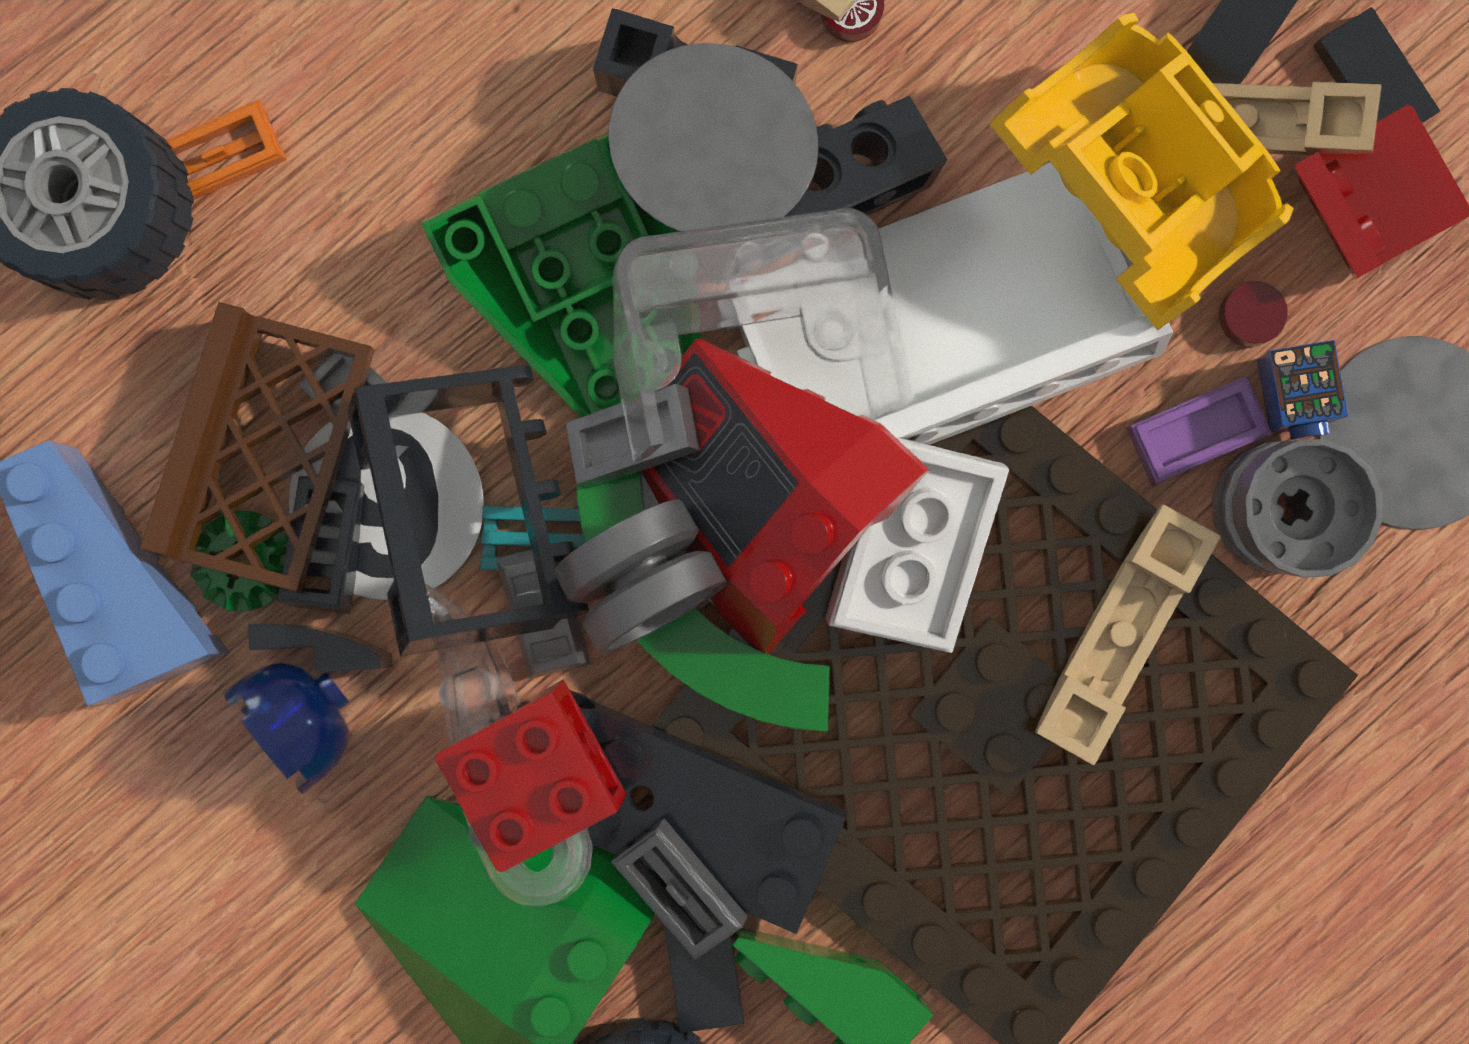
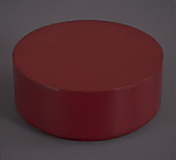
[1219,281,1288,347]

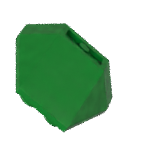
[421,132,701,417]

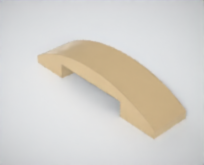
[1213,82,1382,155]
[1035,504,1221,765]

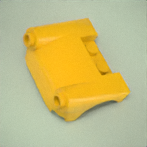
[989,13,1294,331]

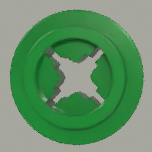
[190,511,288,611]

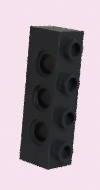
[685,95,948,285]

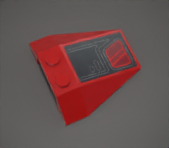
[641,339,930,654]

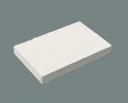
[825,437,1009,653]

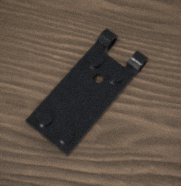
[570,690,848,934]

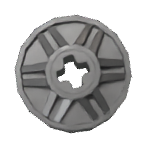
[1212,439,1383,577]

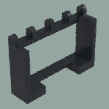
[348,365,589,657]

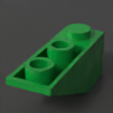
[733,928,933,1044]

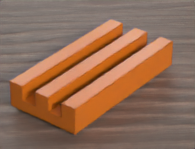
[166,99,287,200]

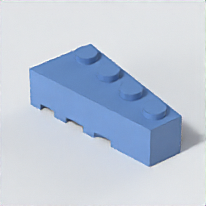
[0,440,230,706]

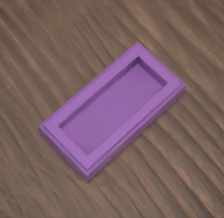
[1126,376,1272,485]

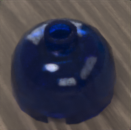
[223,663,349,794]

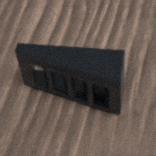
[278,475,364,614]

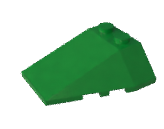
[355,796,668,1044]

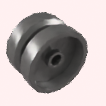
[553,499,728,654]

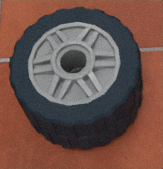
[0,88,194,300]

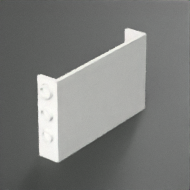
[714,163,1173,445]

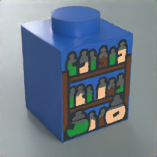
[1257,340,1348,441]

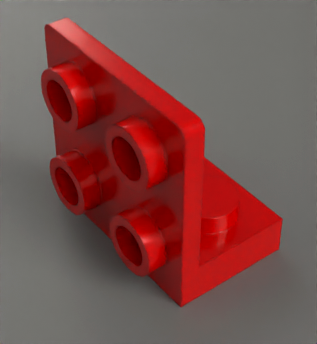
[1293,105,1469,279]
[435,679,626,872]

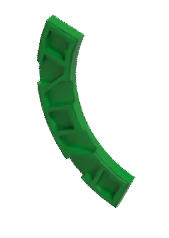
[577,471,829,732]

